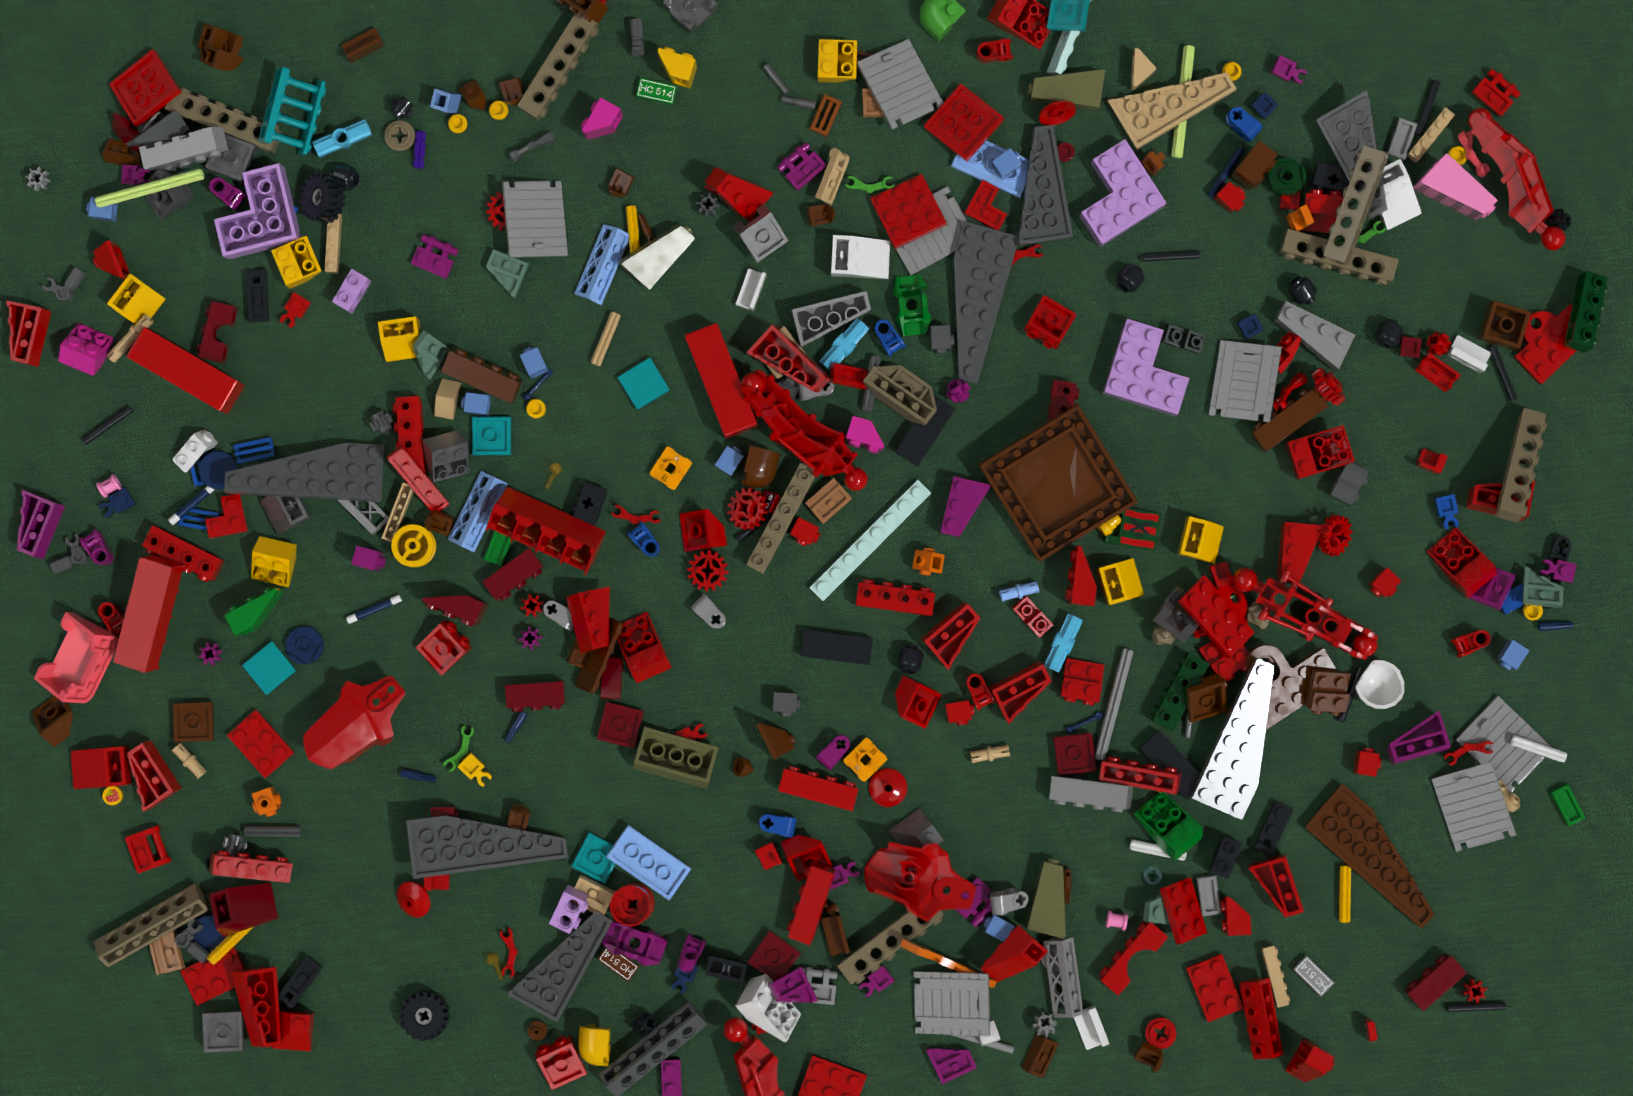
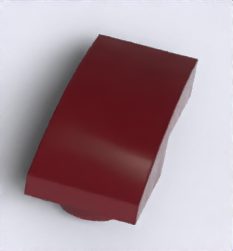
[112,113,143,152]
[601,658,624,700]

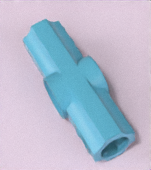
[313,119,372,158]
[819,318,869,371]
[1044,614,1083,673]

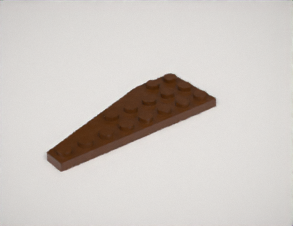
[1304,783,1434,929]

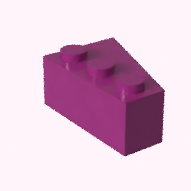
[940,476,991,538]
[17,490,65,559]
[1386,711,1451,765]

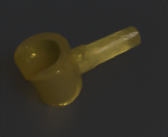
[545,462,562,489]
[487,954,503,980]

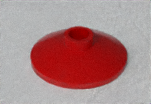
[1039,101,1076,125]
[869,768,907,807]
[397,881,431,918]

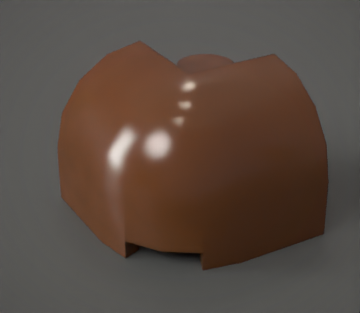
[197,23,244,71]
[742,446,780,489]

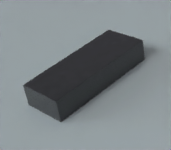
[895,395,955,467]
[801,630,873,665]
[1138,730,1200,800]

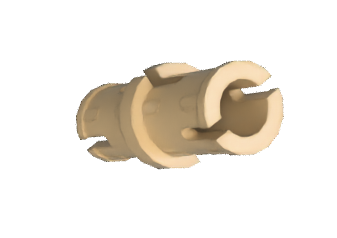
[172,743,207,779]
[970,744,1010,764]

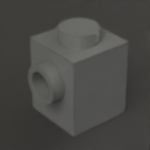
[930,325,954,354]
[773,692,801,716]

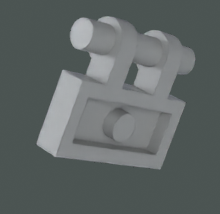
[802,967,837,1005]

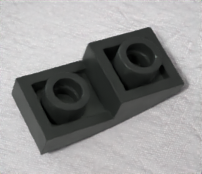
[1161,324,1206,354]

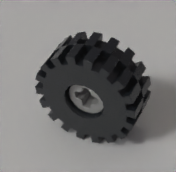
[300,173,346,223]
[399,990,450,1041]

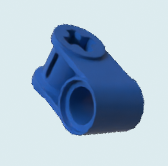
[1225,107,1263,142]
[874,320,906,357]
[627,521,661,557]
[759,813,797,837]

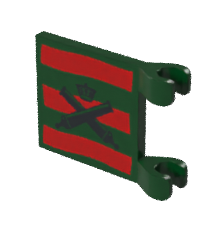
[1104,508,1161,551]

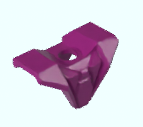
[602,920,668,966]

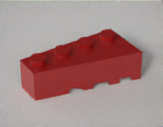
[746,325,831,393]
[230,966,281,1047]

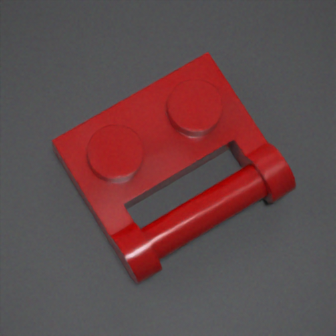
[125,825,172,874]

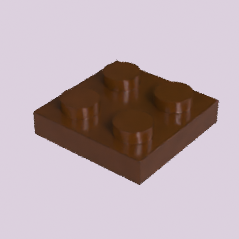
[173,702,214,742]

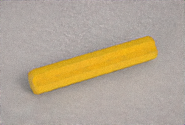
[626,205,640,253]
[1339,865,1351,923]
[207,927,254,965]

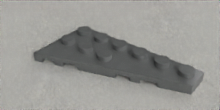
[1316,90,1388,219]
[1017,125,1073,246]
[507,911,613,1022]

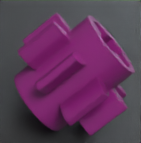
[946,379,971,403]
[518,627,543,650]
[198,642,224,666]

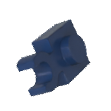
[99,487,136,518]
[672,963,700,994]

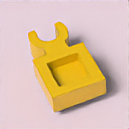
[457,752,492,787]

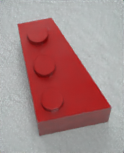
[705,167,773,222]
[127,740,182,812]

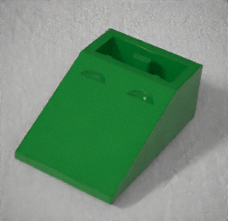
[224,587,285,636]
[1134,792,1203,861]

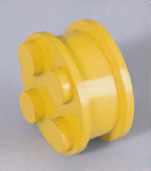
[391,524,436,567]

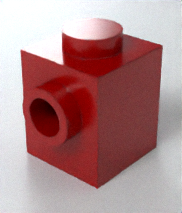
[1214,182,1246,214]
[790,517,821,547]
[1368,567,1402,598]
[945,700,975,726]
[1354,748,1381,777]

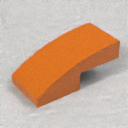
[1286,204,1314,232]

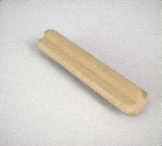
[591,312,621,366]

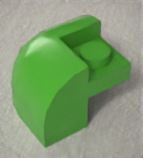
[919,0,966,42]

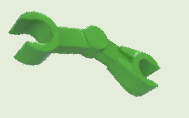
[845,176,895,194]
[1339,221,1386,244]
[443,726,474,772]

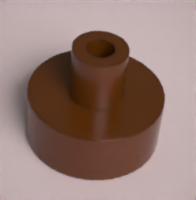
[733,757,753,777]
[528,1020,548,1041]

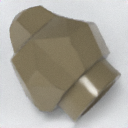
[1247,602,1271,629]
[1152,625,1175,645]

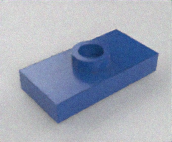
[1501,583,1524,615]

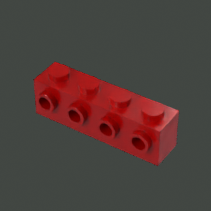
[393,396,427,474]
[142,525,225,582]
[856,579,935,616]
[1099,756,1182,794]
[778,766,859,811]
[209,850,293,883]
[787,862,836,945]
[1240,978,1283,1059]

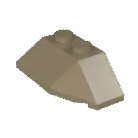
[863,365,937,426]

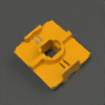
[649,446,692,490]
[843,738,887,782]

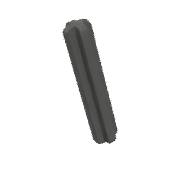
[862,355,881,412]
[243,826,301,837]

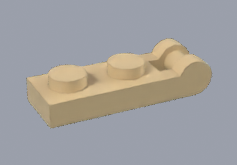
[815,148,850,205]

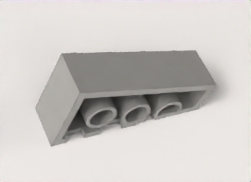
[139,127,228,173]
[792,291,871,347]
[1274,301,1355,372]
[1049,776,1133,812]

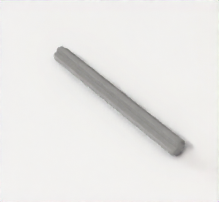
[1095,648,1133,761]

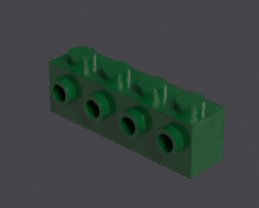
[1563,271,1608,353]
[1150,653,1209,732]

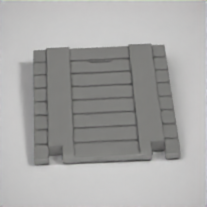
[857,39,943,130]
[502,181,568,258]
[881,186,968,276]
[1209,340,1282,422]
[1455,696,1552,793]
[1432,761,1516,852]
[914,971,990,1036]

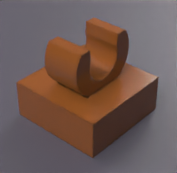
[1141,151,1166,176]

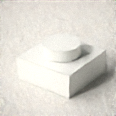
[978,1021,1000,1046]

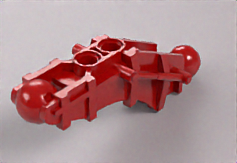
[1468,108,1566,251]
[740,370,868,491]
[1233,568,1379,660]
[723,1017,785,1096]

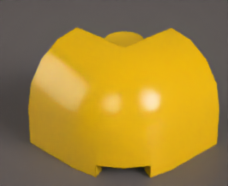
[578,1024,611,1066]

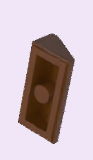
[102,138,143,167]
[1022,1034,1059,1078]

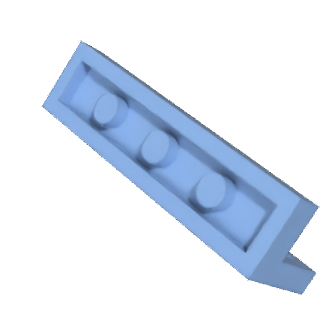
[574,224,629,305]
[448,471,508,552]

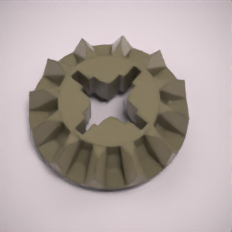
[385,121,415,152]

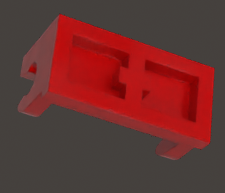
[1414,353,1461,392]

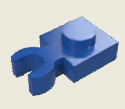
[1434,494,1459,530]

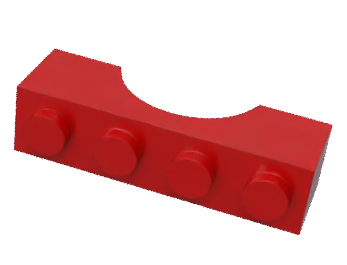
[1099,922,1168,996]

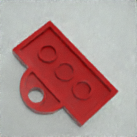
[1514,304,1577,385]
[1178,575,1255,659]

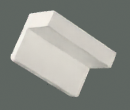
[736,268,766,312]
[1447,335,1491,373]
[1074,1005,1109,1050]

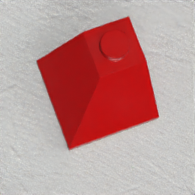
[93,240,130,280]
[680,509,727,552]
[895,676,942,729]
[781,835,833,882]
[272,1010,314,1051]

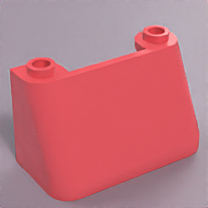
[34,612,119,703]

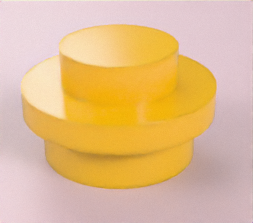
[1222,62,1241,81]
[489,101,508,120]
[448,114,467,133]
[1523,605,1543,620]

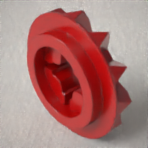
[1145,1017,1176,1049]

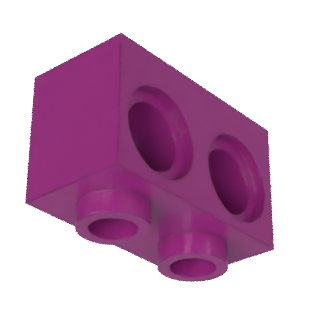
[351,546,386,572]

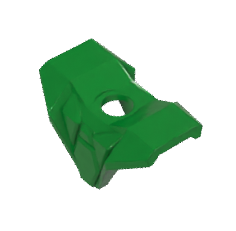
[893,274,932,337]

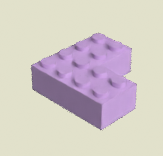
[1079,139,1166,247]
[214,163,302,259]
[1102,319,1189,416]

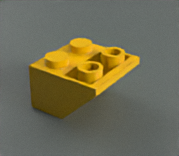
[818,39,857,83]
[658,47,697,89]
[271,236,322,289]
[107,273,166,324]
[378,316,421,362]
[1177,516,1224,564]
[251,536,297,587]
[1096,558,1144,606]

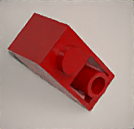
[1220,895,1251,936]

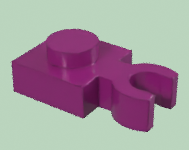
[1271,55,1307,84]
[121,165,150,185]
[1539,560,1577,583]
[831,861,860,890]
[859,964,895,997]

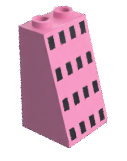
[1413,153,1498,220]

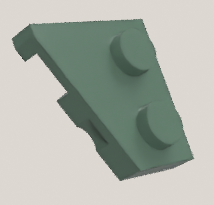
[486,249,529,298]
[413,330,450,379]
[1522,567,1563,608]
[1143,894,1170,925]

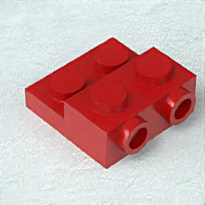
[1302,189,1344,233]
[1024,295,1077,349]
[416,620,472,676]
[1198,640,1248,682]
[1060,658,1105,706]
[535,1036,587,1090]

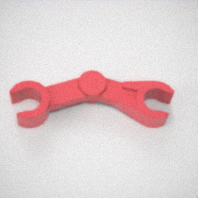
[1458,131,1490,178]

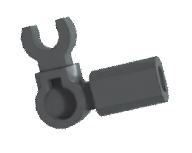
[630,19,645,56]
[42,267,86,302]
[50,534,89,574]
[175,918,210,964]

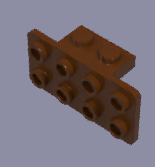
[566,617,622,694]

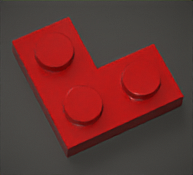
[965,180,1007,231]
[205,494,247,539]

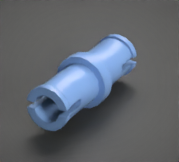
[999,581,1039,602]

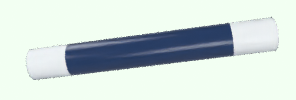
[168,487,215,526]
[346,594,402,624]

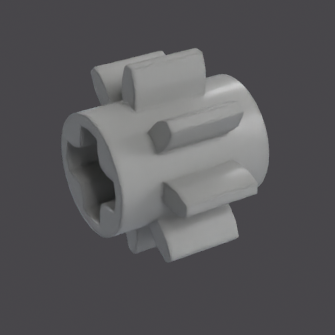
[25,167,51,192]
[1032,1012,1057,1038]

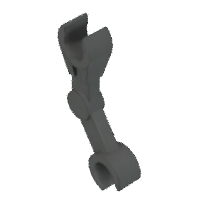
[508,132,556,161]

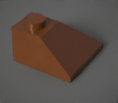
[31,695,73,747]
[757,722,796,759]

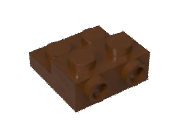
[1305,669,1351,716]
[1186,673,1228,723]

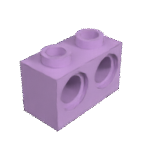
[332,269,372,314]
[549,885,589,934]

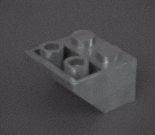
[423,430,469,483]
[260,496,312,536]

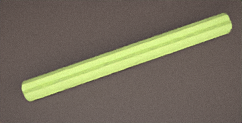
[1171,45,1195,158]
[95,169,204,207]

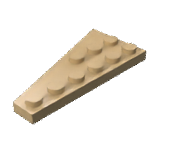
[1108,73,1236,149]

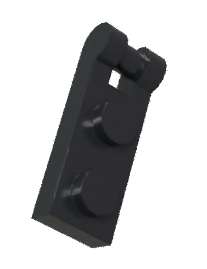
[246,268,270,323]
[1253,801,1294,858]
[278,956,323,1011]

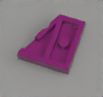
[1465,568,1516,611]
[769,967,818,1003]
[926,1048,977,1084]

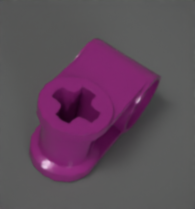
[209,178,247,211]
[79,528,114,566]
[816,735,850,771]
[677,934,706,972]

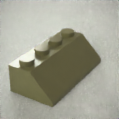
[633,727,719,789]

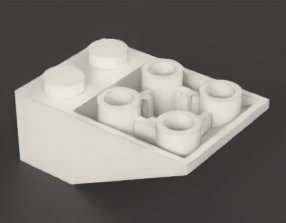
[1380,159,1422,230]
[831,235,890,279]
[736,974,801,1042]

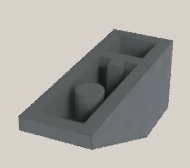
[126,110,189,147]

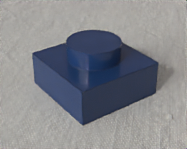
[1251,92,1278,120]
[1237,313,1264,340]

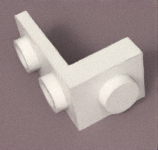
[173,429,218,473]

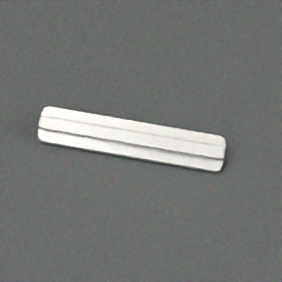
[1510,735,1567,762]
[1130,839,1187,861]

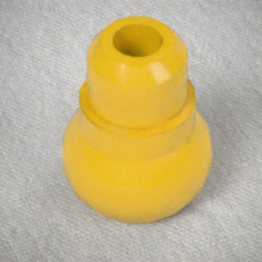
[1098,515,1121,536]

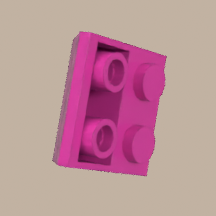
[581,97,623,140]
[59,323,114,376]
[846,416,884,454]

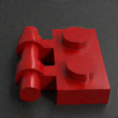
[1471,68,1521,118]

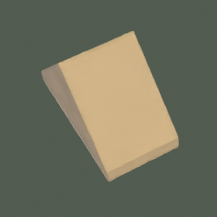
[1131,48,1157,90]
[434,379,461,420]

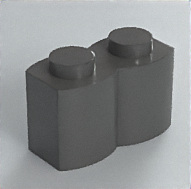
[1329,463,1369,506]

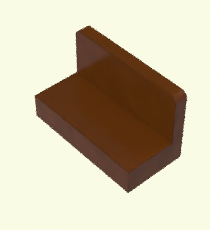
[341,27,385,63]
[821,913,850,956]

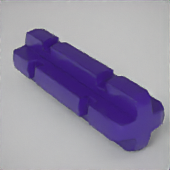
[413,131,426,169]

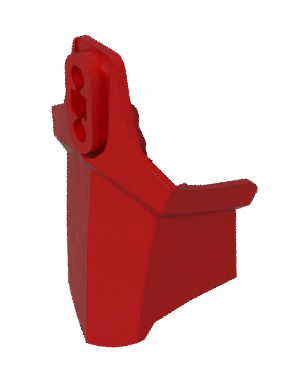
[303,676,405,769]
[864,842,976,922]

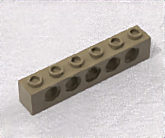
[517,11,599,121]
[165,87,283,154]
[1322,145,1389,265]
[1279,229,1399,286]
[1495,408,1548,523]
[746,463,815,575]
[94,884,209,968]
[837,911,944,985]

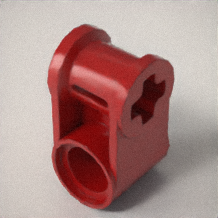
[976,39,1014,63]
[98,602,125,638]
[1450,630,1491,658]
[965,673,995,711]

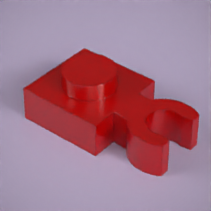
[280,292,311,329]
[672,724,708,741]

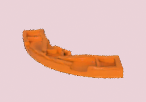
[900,939,997,988]

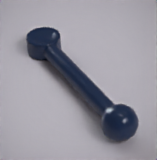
[523,369,553,400]
[1066,712,1103,733]

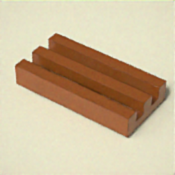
[809,94,842,137]

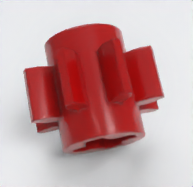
[1426,331,1451,356]
[520,594,545,618]
[1461,978,1487,1003]

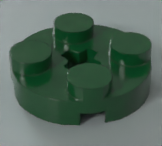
[1267,157,1306,196]

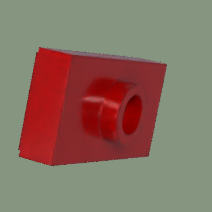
[830,363,867,390]

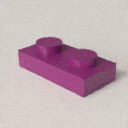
[661,1059,682,1096]

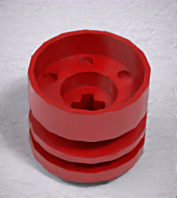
[610,882,655,926]

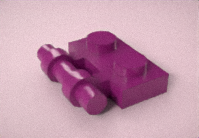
[777,142,827,191]
[411,234,459,280]
[956,877,992,927]

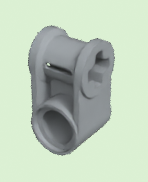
[796,381,834,401]
[690,594,726,629]
[543,601,574,632]
[990,888,1028,915]

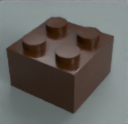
[1231,140,1278,191]
[1478,301,1531,351]

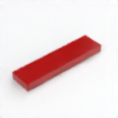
[387,445,449,511]

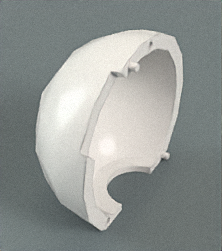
[1355,660,1405,709]

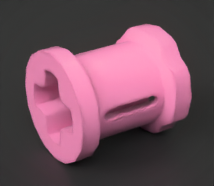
[96,474,122,498]
[1105,910,1128,931]

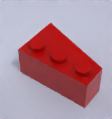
[6,300,52,367]
[1466,480,1535,521]
[1277,522,1322,581]
[566,586,610,653]
[921,601,980,670]
[989,661,1051,724]
[1248,854,1304,918]
[1285,1037,1335,1082]

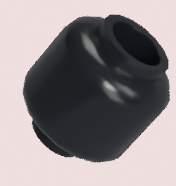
[330,165,360,191]
[1116,264,1145,293]
[1288,276,1317,305]
[1375,319,1403,349]
[897,644,924,674]

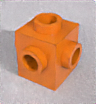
[912,547,945,576]
[252,786,282,817]

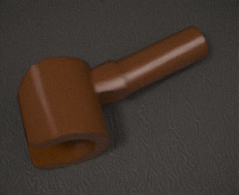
[824,902,840,915]

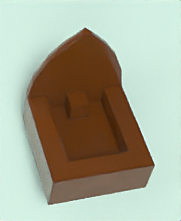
[500,77,524,106]
[459,79,486,111]
[607,168,635,197]
[806,204,836,227]
[425,510,454,536]
[506,803,530,831]
[1134,1042,1164,1073]

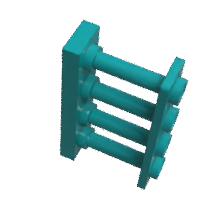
[258,67,326,156]

